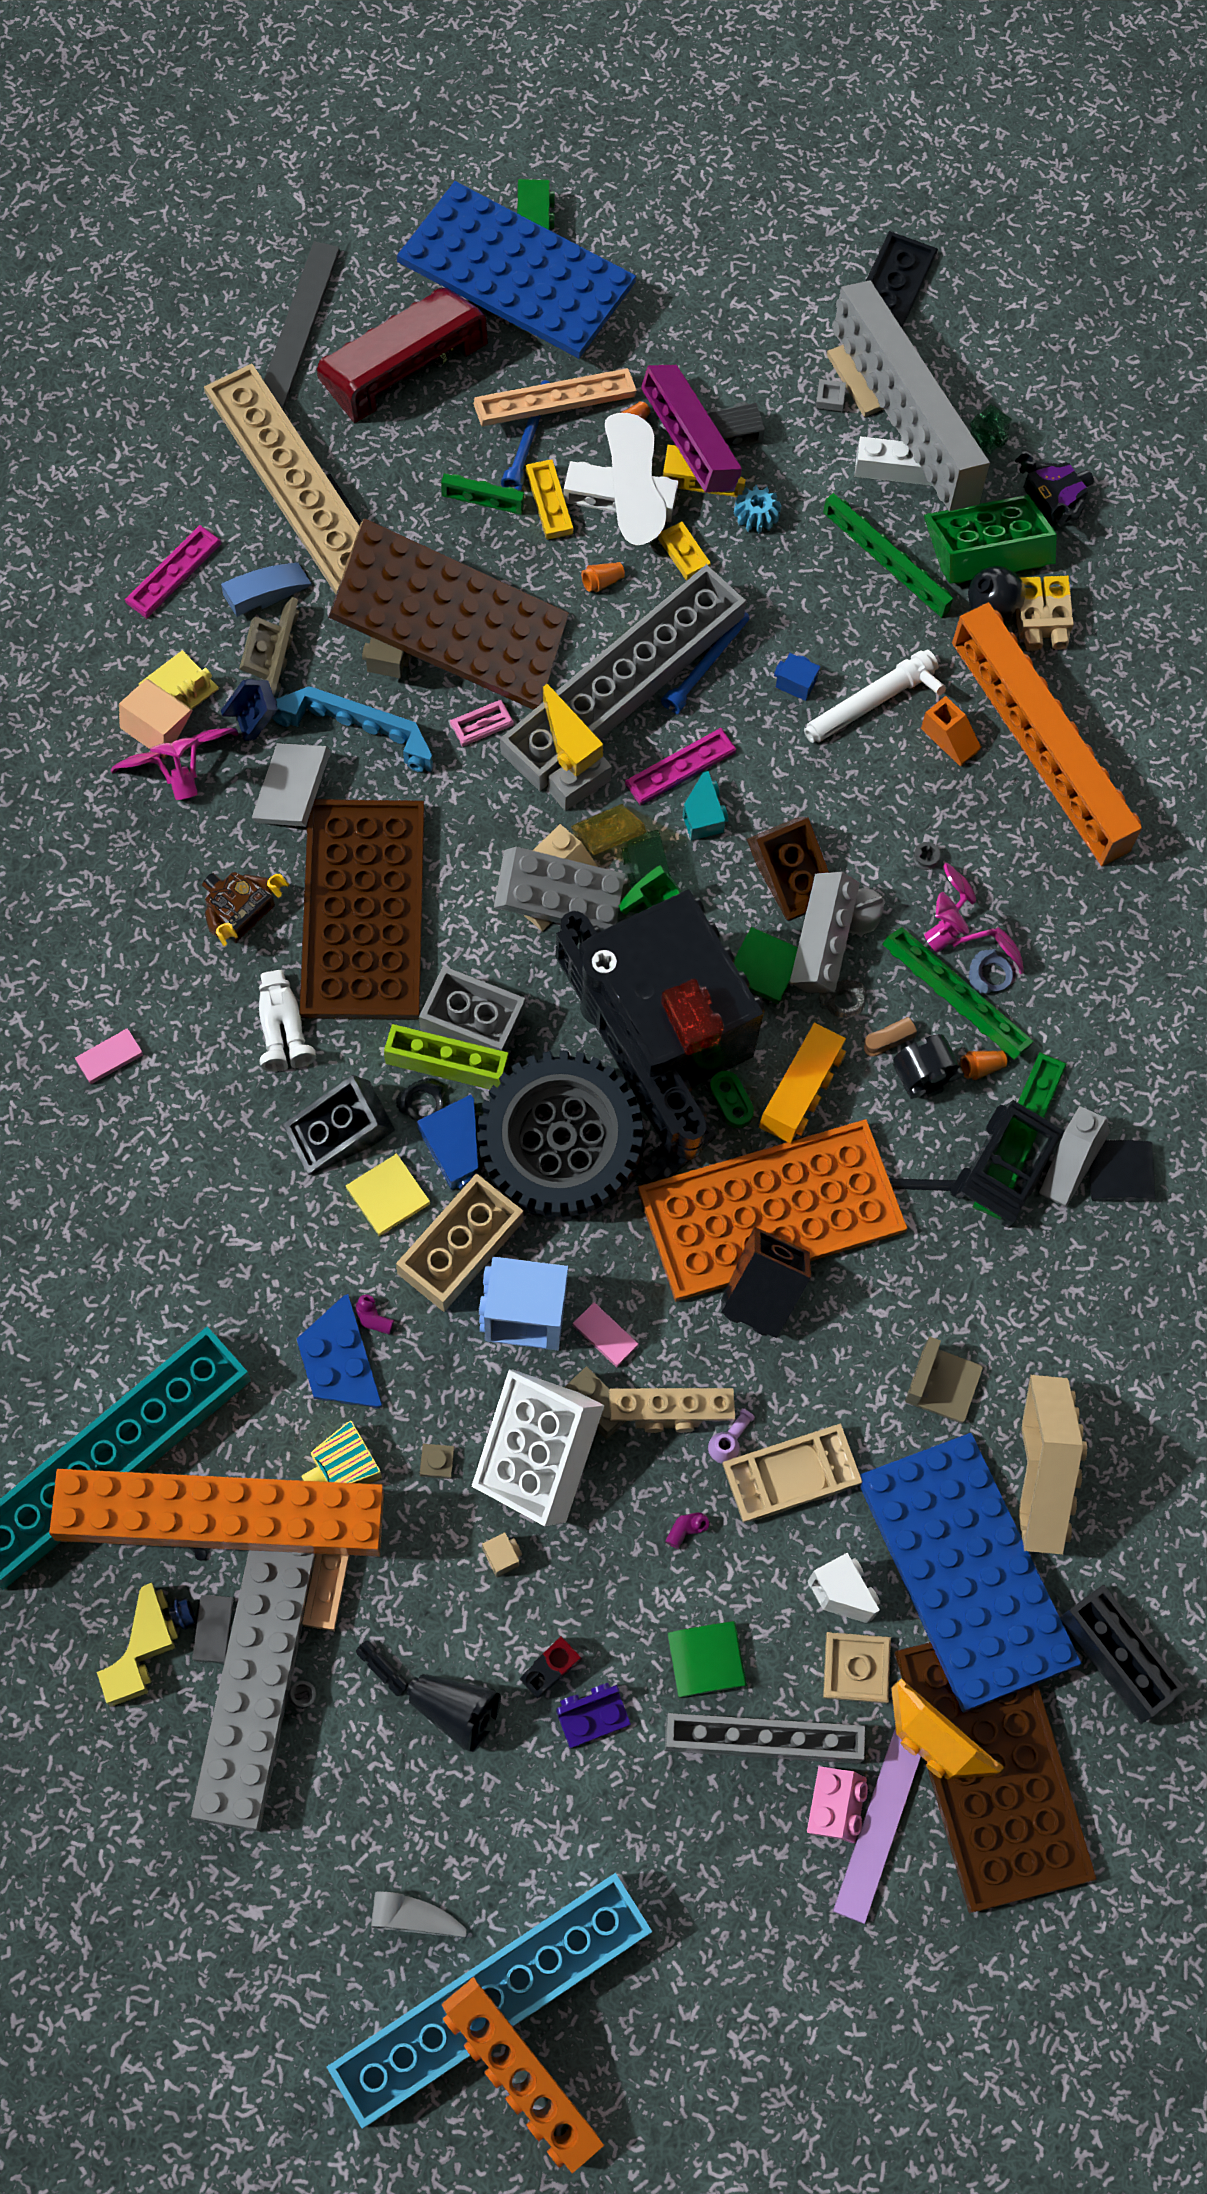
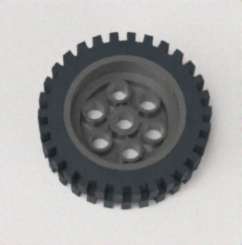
[477,1050,645,1221]

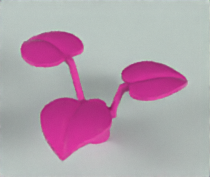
[111,728,239,800]
[924,863,1024,974]

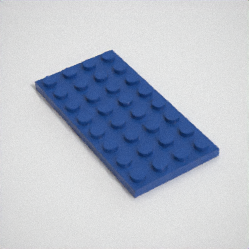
[397,181,636,359]
[859,1433,1082,1713]

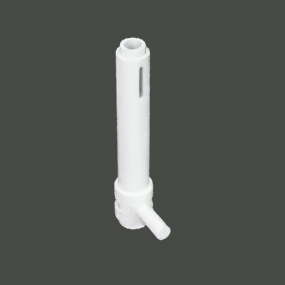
[804,650,946,743]

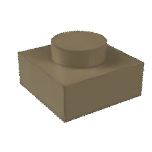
[420,1444,454,1479]

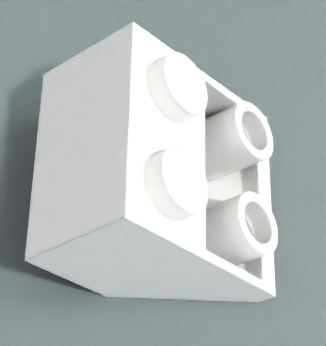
[807,1553,880,1623]

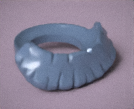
[969,949,1013,994]

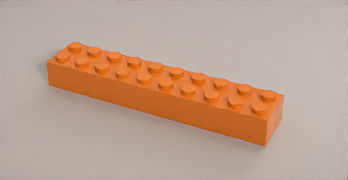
[952,602,1142,867]
[49,1469,384,1557]

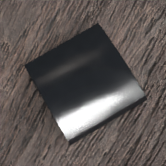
[1090,1140,1156,1202]

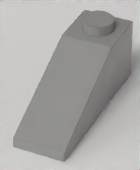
[1039,1106,1110,1207]

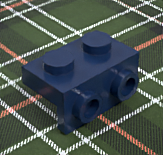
[221,678,278,741]

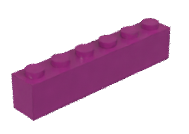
[641,365,742,493]

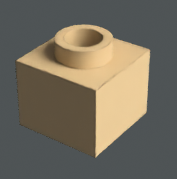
[482,1533,522,1577]

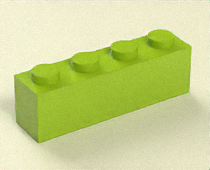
[384,1024,509,1090]

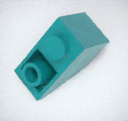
[683,771,728,841]

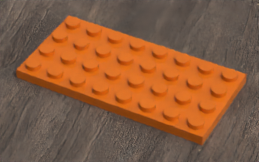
[638,1119,907,1302]

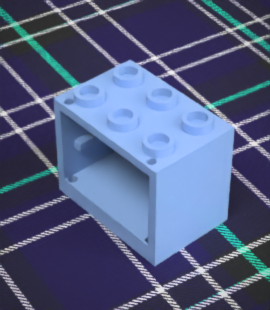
[479,1257,568,1351]

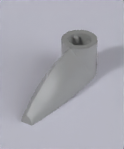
[371,1892,466,1938]

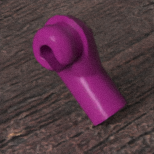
[356,1294,394,1335]
[665,1512,710,1549]

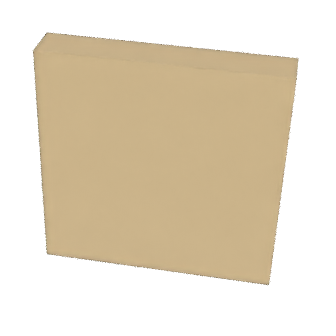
[823,1632,891,1703]

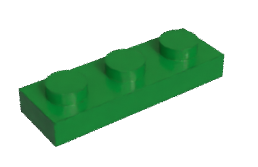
[441,473,524,515]

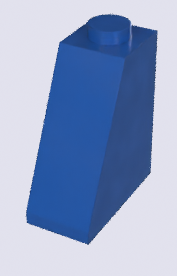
[417,1095,478,1190]

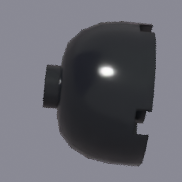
[968,566,1026,623]

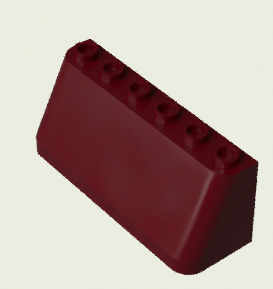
[317,288,488,424]

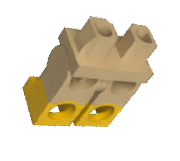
[1016,576,1074,651]

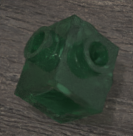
[970,403,1012,455]

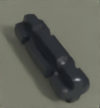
[356,1640,409,1696]

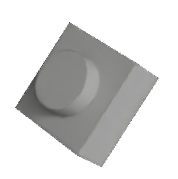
[815,379,846,412]

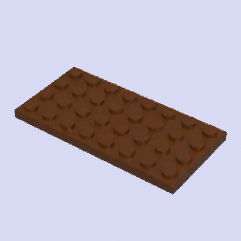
[328,518,569,710]
[300,799,424,1019]
[895,1642,1097,1913]

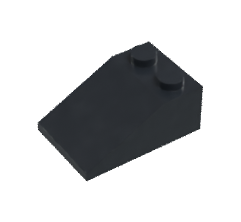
[283,1075,395,1175]

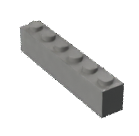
[664,1713,865,1764]

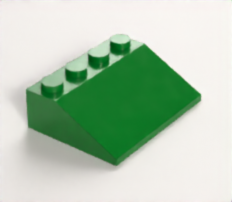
[924,495,1057,584]

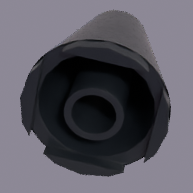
[407,1674,501,1752]

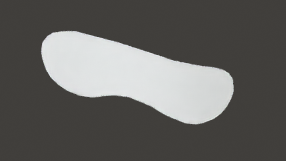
[605,413,666,545]

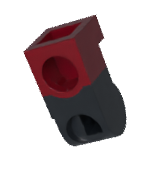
[520,1636,583,1699]

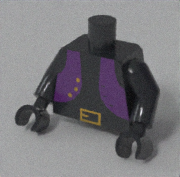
[1015,451,1094,527]

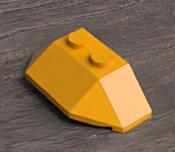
[891,1678,1004,1779]

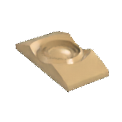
[722,1423,862,1523]

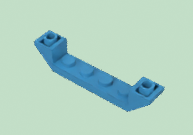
[272,686,433,772]

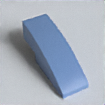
[221,563,312,617]

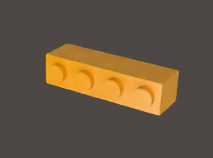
[759,1023,847,1144]

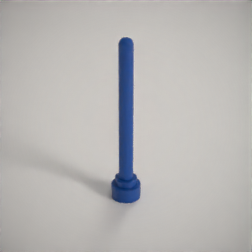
[501,380,550,491]
[661,612,750,714]

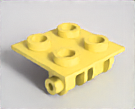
[138,650,219,709]

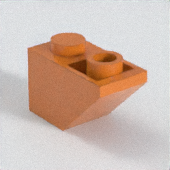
[921,696,981,767]

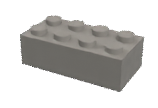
[494,847,625,931]

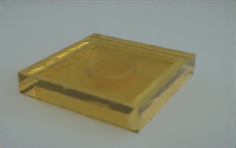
[571,804,646,855]

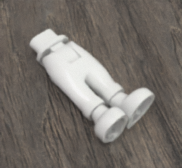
[259,970,316,1072]

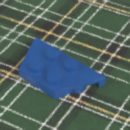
[296,1294,382,1409]

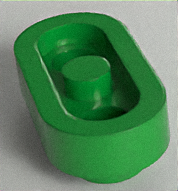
[710,1071,754,1128]

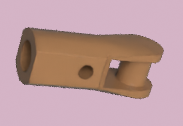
[864,1017,917,1057]

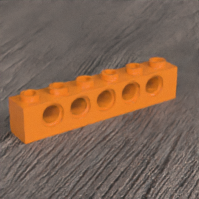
[441,1977,604,2174]

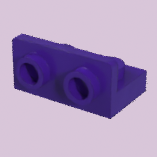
[556,1683,631,1749]

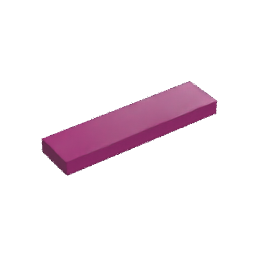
[125,525,221,619]
[625,728,736,806]

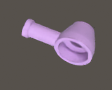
[708,1408,755,1463]

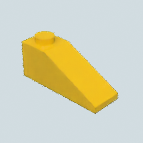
[663,445,746,497]
[543,684,603,777]

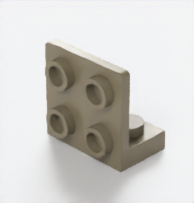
[905,1336,983,1423]

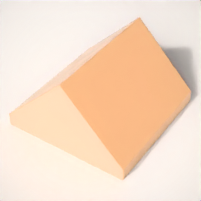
[119,679,193,759]

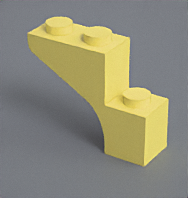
[97,1583,178,1707]

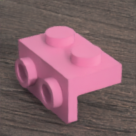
[807,1766,868,1844]

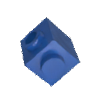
[774,653,820,701]

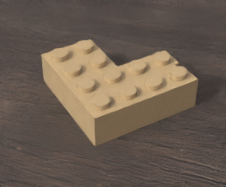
[1018,1375,1087,1555]

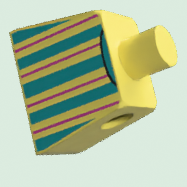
[301,1421,382,1484]

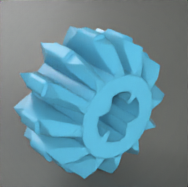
[734,485,781,534]

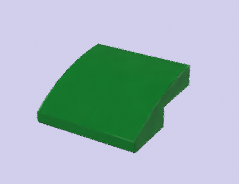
[734,927,798,1005]
[668,1621,747,1698]

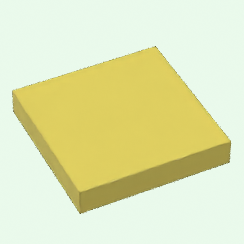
[346,1154,430,1236]

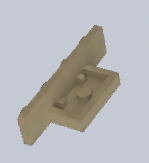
[239,597,299,698]

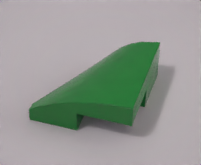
[619,865,682,915]

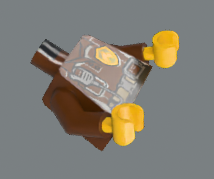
[202,872,289,946]

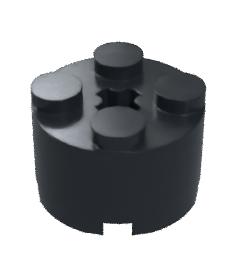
[893,1034,964,1099]

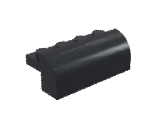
[1059,1584,1185,1724]

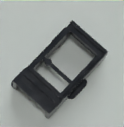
[950,1100,1065,1227]

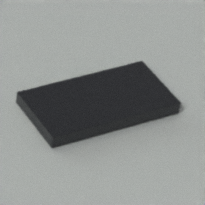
[866,231,938,329]

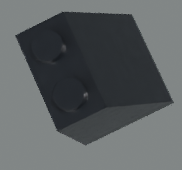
[721,1227,811,1338]

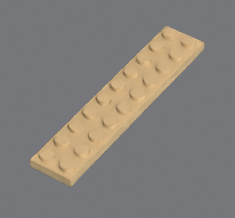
[204,364,360,594]

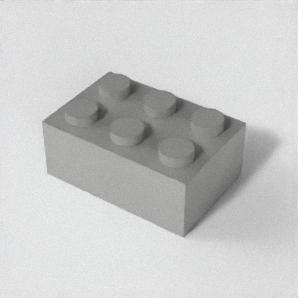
[419,966,526,1052]

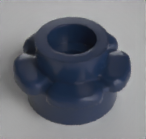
[169,1599,196,1630]

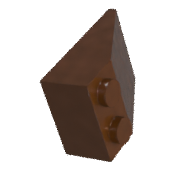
[747,817,829,920]

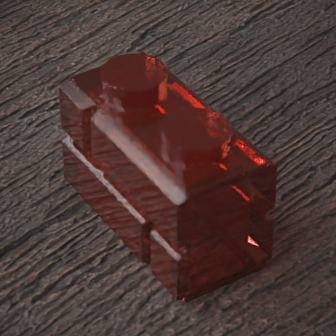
[661,979,724,1055]

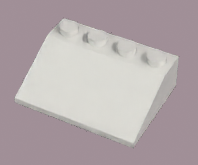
[472,1369,604,1526]

